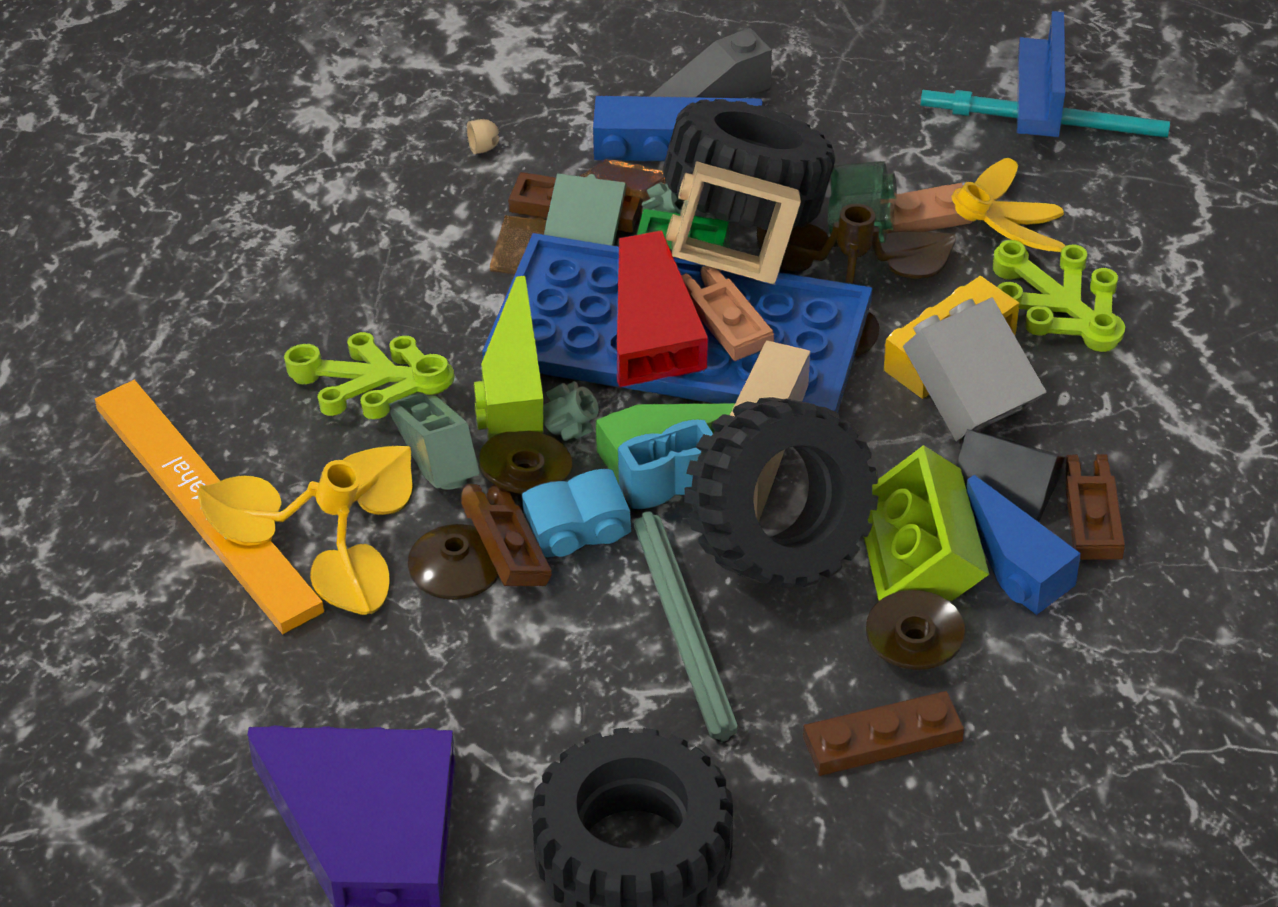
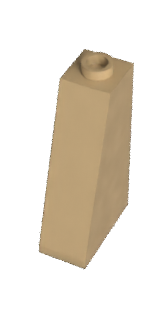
[730,340,810,522]

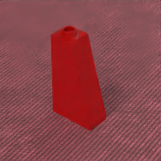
[617,230,708,387]

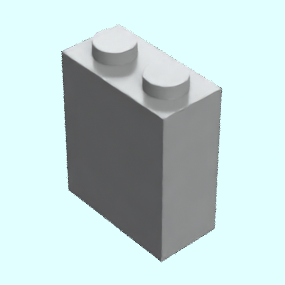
[903,297,1047,442]

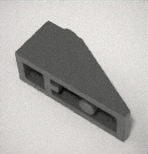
[649,28,772,98]

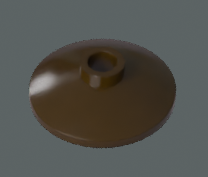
[479,431,572,494]
[408,524,499,600]
[866,590,965,670]

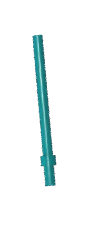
[920,89,1170,138]

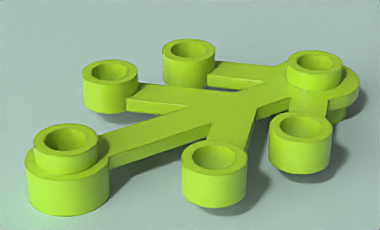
[993,240,1125,352]
[284,332,455,419]

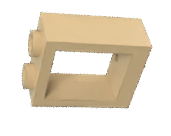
[666,161,801,285]

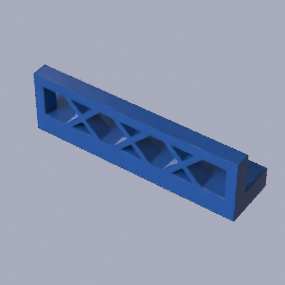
[1017,11,1065,137]

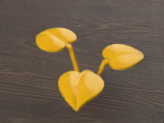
[198,446,413,615]

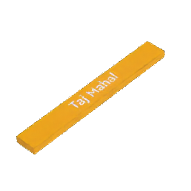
[95,379,324,635]

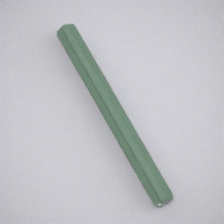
[634,511,738,742]

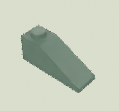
[389,392,480,490]

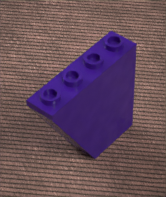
[247,725,456,907]

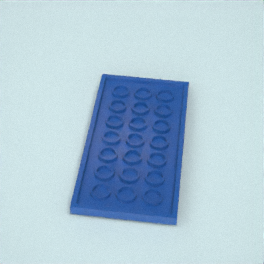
[482,233,872,413]

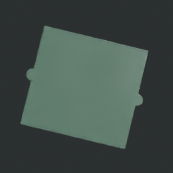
[544,173,627,246]

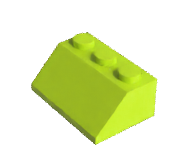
[864,445,989,601]

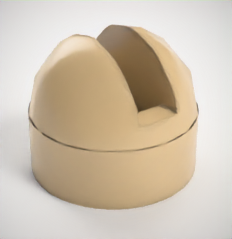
[467,119,499,154]

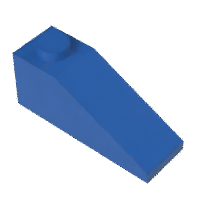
[967,475,1081,615]

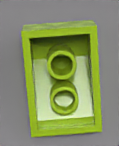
[474,276,543,440]

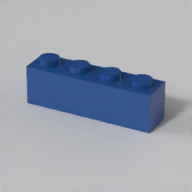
[593,96,762,161]

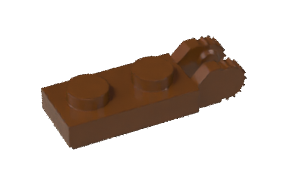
[1065,454,1125,560]
[461,484,552,586]

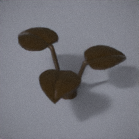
[756,203,956,356]

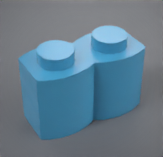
[618,420,713,509]
[522,469,631,557]

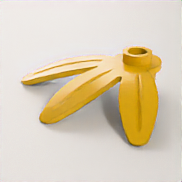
[951,158,1065,252]

